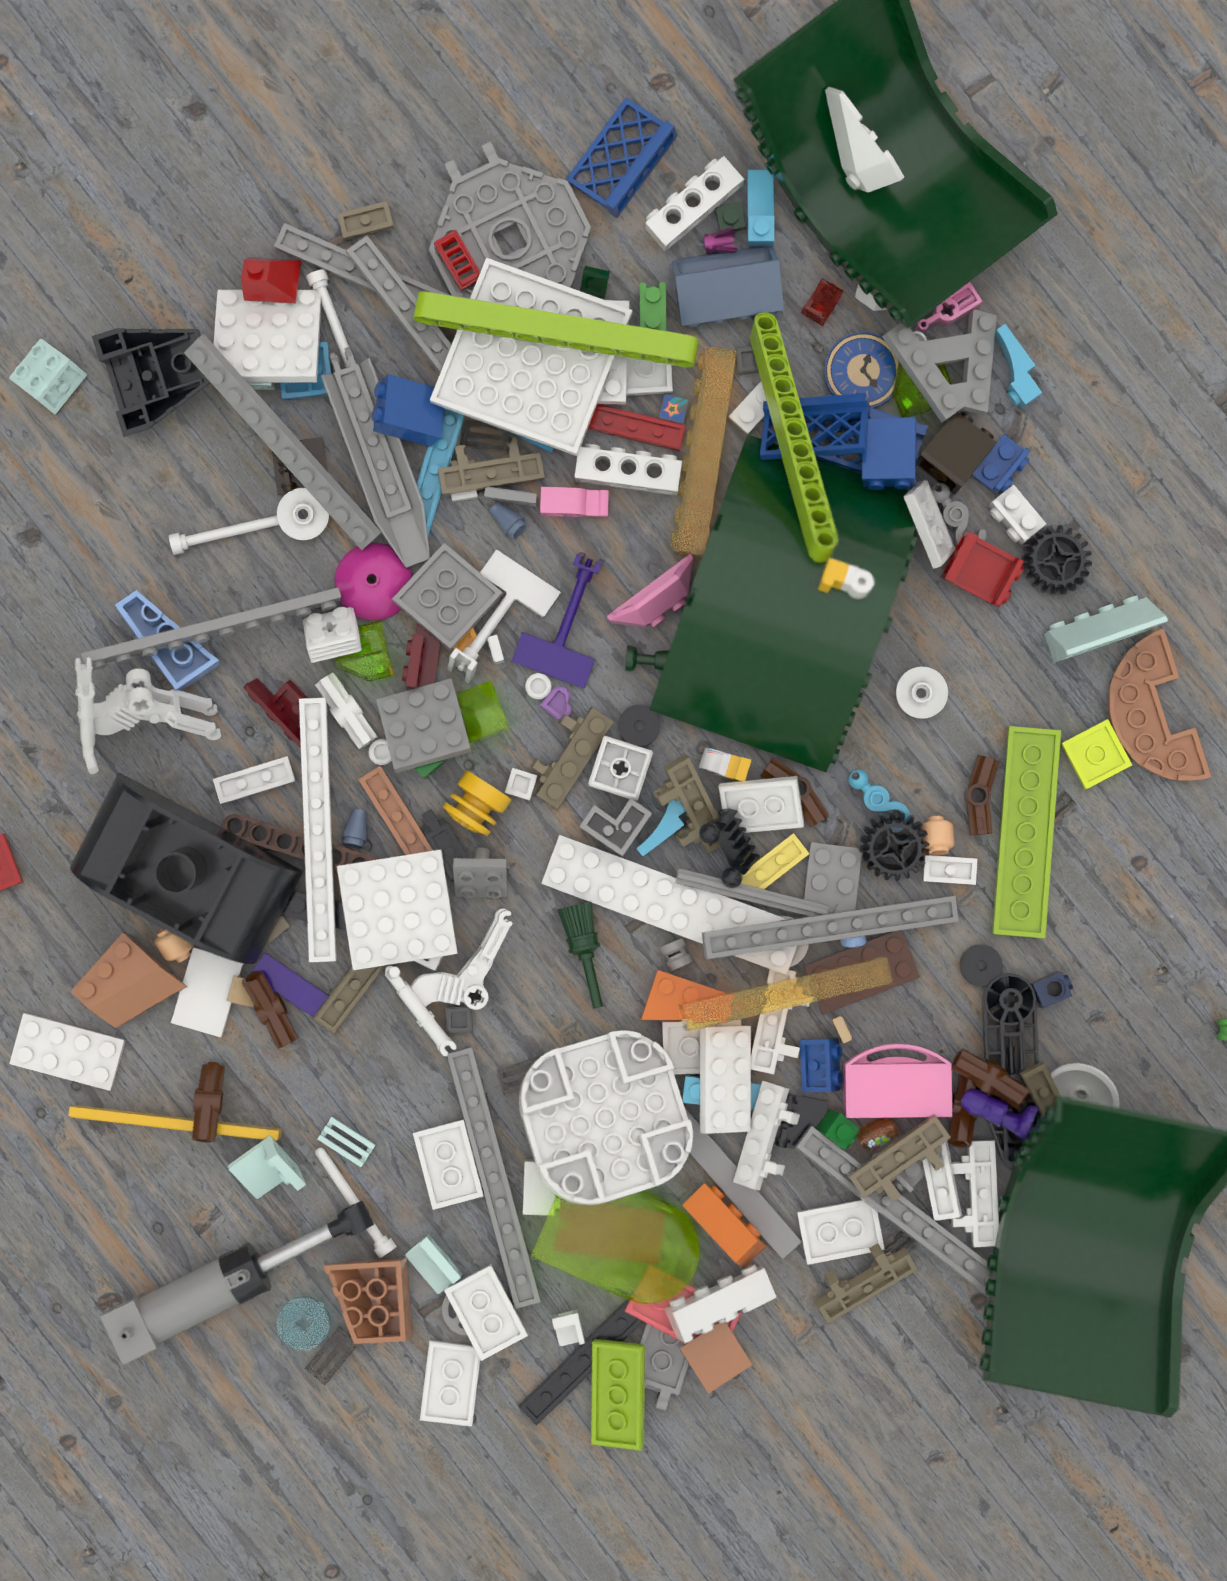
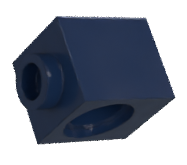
[1030,971,1073,1008]

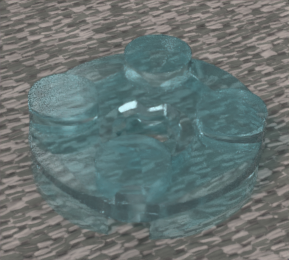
[277,1296,330,1351]

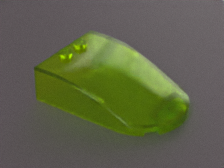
[530,1190,700,1304]

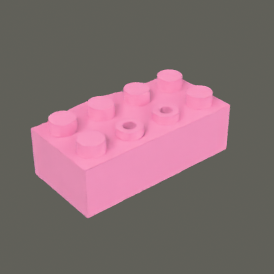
[843,1043,952,1118]

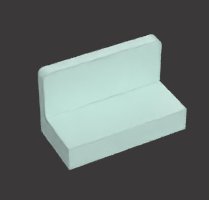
[405,1234,462,1294]

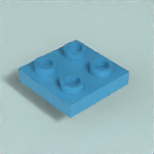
[279,342,332,401]

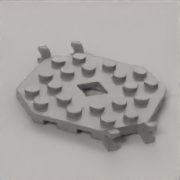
[429,141,591,299]

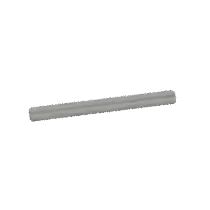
[675,868,829,916]

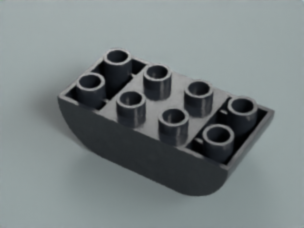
[70,772,304,964]

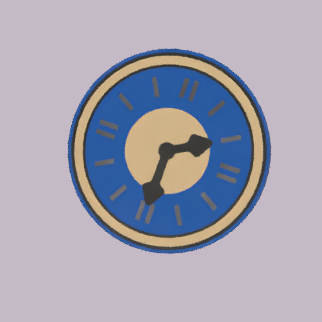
[824,332,902,409]

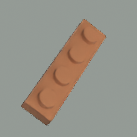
[358,766,434,855]

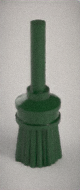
[557,902,603,1009]

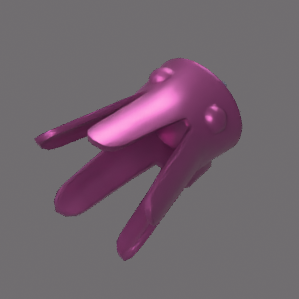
[698,226,738,255]

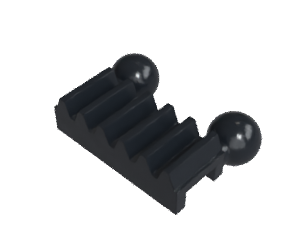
[699,808,760,888]

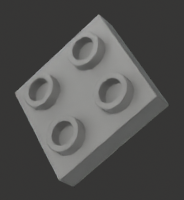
[453,847,508,899]

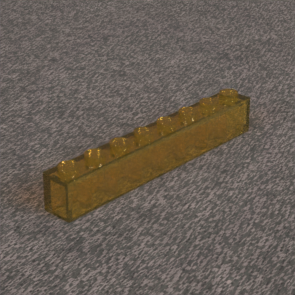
[670,346,737,559]
[678,957,893,1031]

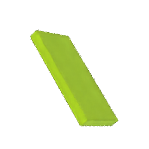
[591,1339,645,1451]

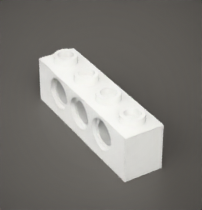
[645,156,744,252]
[574,444,682,496]

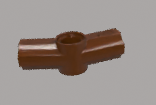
[964,755,1000,836]
[760,757,830,828]
[242,970,299,1049]
[951,1048,1031,1110]
[192,1062,225,1143]
[948,1074,981,1148]

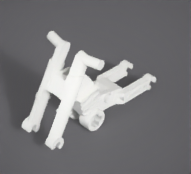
[75,658,221,774]
[385,908,512,1056]

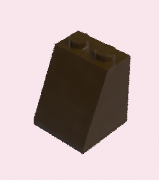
[916,412,997,495]

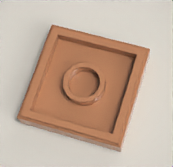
[679,1322,752,1394]

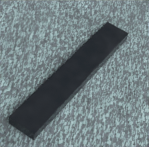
[518,1295,643,1426]

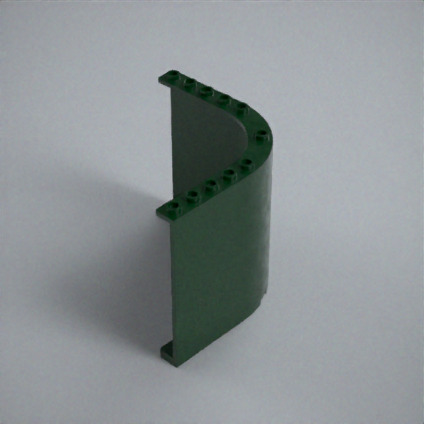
[733,0,1058,328]
[649,434,918,772]
[979,1095,1227,1418]

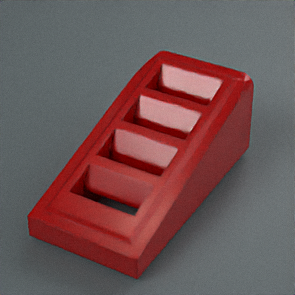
[434,230,480,291]

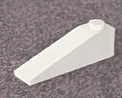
[825,87,904,192]

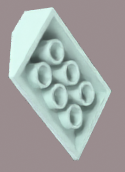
[1044,595,1168,663]

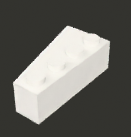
[664,1264,777,1343]

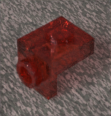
[801,279,843,326]

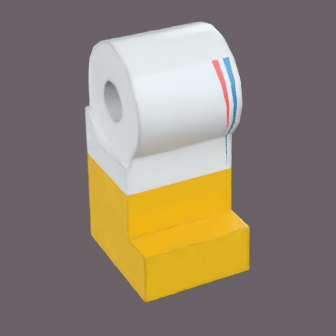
[818,558,874,599]
[698,748,751,782]

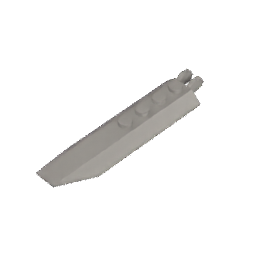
[321,347,430,568]

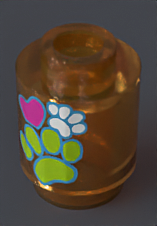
[858,1117,899,1151]

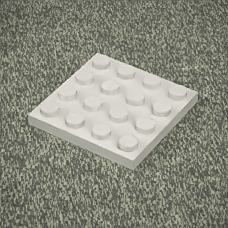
[213,290,322,382]
[337,850,458,970]

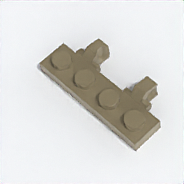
[438,437,545,496]
[530,707,614,809]
[653,754,720,853]
[848,1114,951,1202]
[815,1243,918,1324]

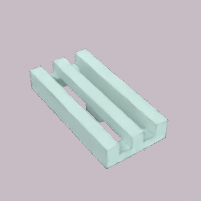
[318,1116,376,1167]

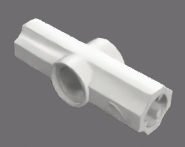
[315,673,378,749]

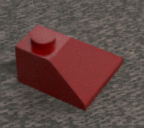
[241,257,302,304]

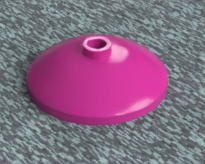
[335,543,412,621]

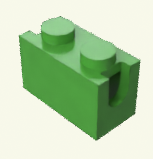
[639,282,666,331]

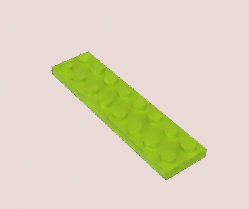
[992,726,1061,938]

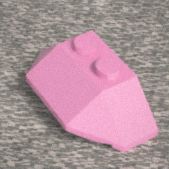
[607,554,693,628]

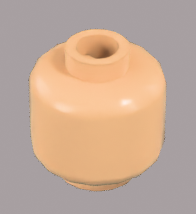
[920,816,955,856]
[154,928,193,963]

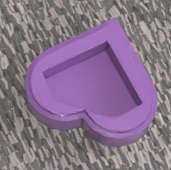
[540,686,572,720]

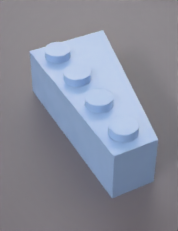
[115,590,220,691]

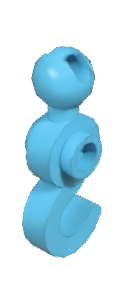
[848,769,910,832]

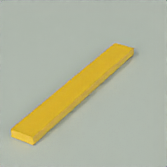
[68,1105,282,1141]

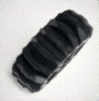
[1021,525,1092,596]
[859,811,929,881]

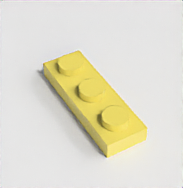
[741,833,809,902]

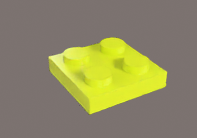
[1061,719,1132,790]

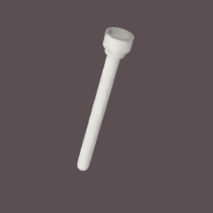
[306,269,350,368]
[169,515,279,555]
[315,1147,397,1259]

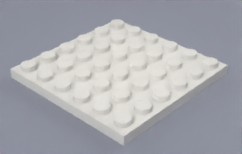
[430,258,632,456]

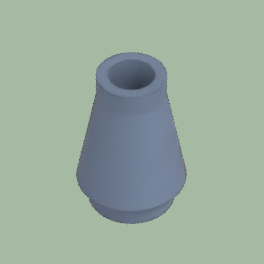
[489,501,527,539]
[341,809,367,849]

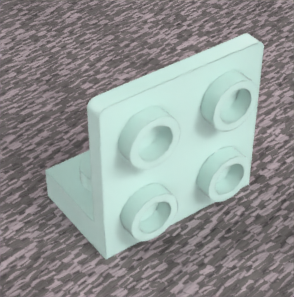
[9,339,87,414]
[228,1136,306,1199]

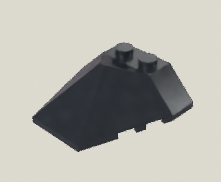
[92,328,211,437]

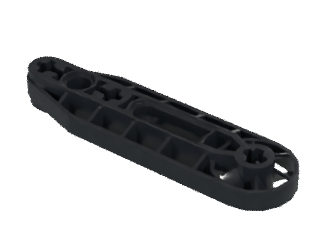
[982,973,1040,1170]

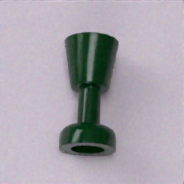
[625,645,670,671]

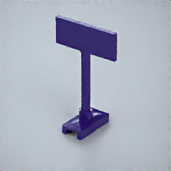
[512,552,605,688]

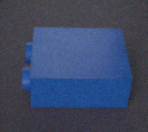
[372,374,444,447]
[862,418,916,490]

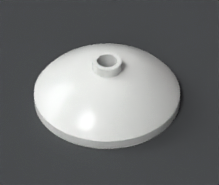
[1050,1063,1119,1108]

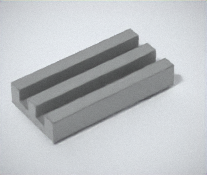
[484,487,538,507]

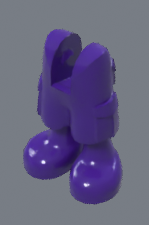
[961,1089,1039,1139]

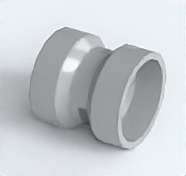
[659,937,693,972]

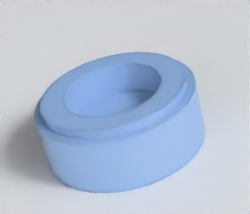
[840,936,867,948]

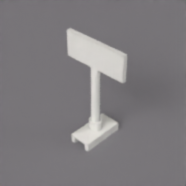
[447,549,561,684]

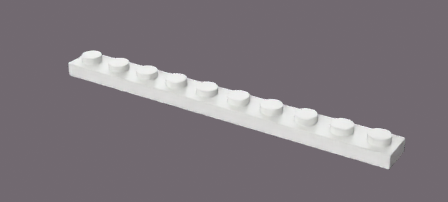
[299,698,337,962]

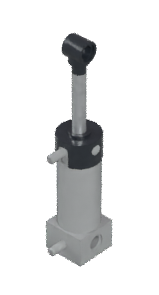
[100,1200,374,1365]

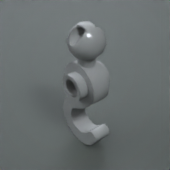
[931,483,986,545]

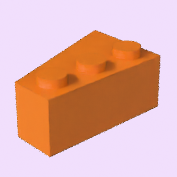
[641,969,733,1020]
[682,1183,767,1268]

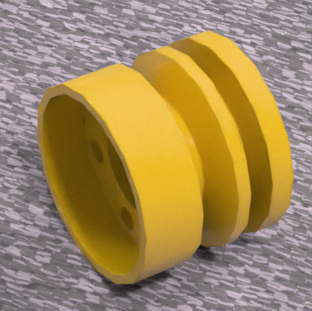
[442,770,512,837]

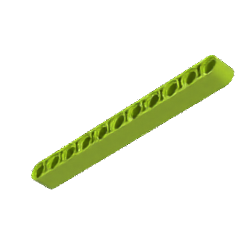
[413,291,699,367]
[750,312,838,563]

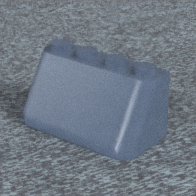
[671,246,784,327]

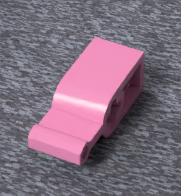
[915,282,983,334]
[540,487,609,517]

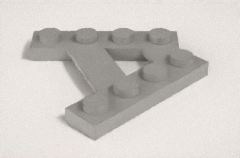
[882,309,997,423]

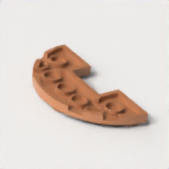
[1108,628,1211,781]

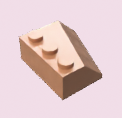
[70,933,187,1028]
[323,1257,412,1344]

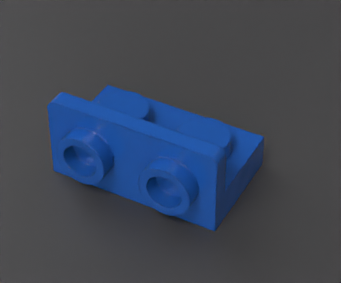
[971,434,1030,495]
[800,1038,843,1092]

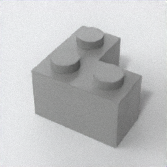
[579,798,652,857]

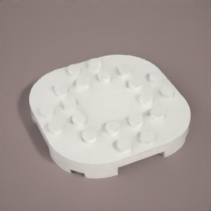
[519,1031,693,1206]

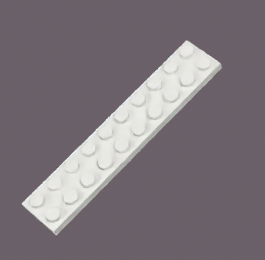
[541,835,797,975]

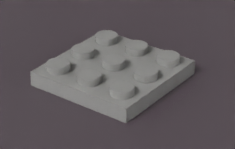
[392,543,503,651]
[376,678,472,773]

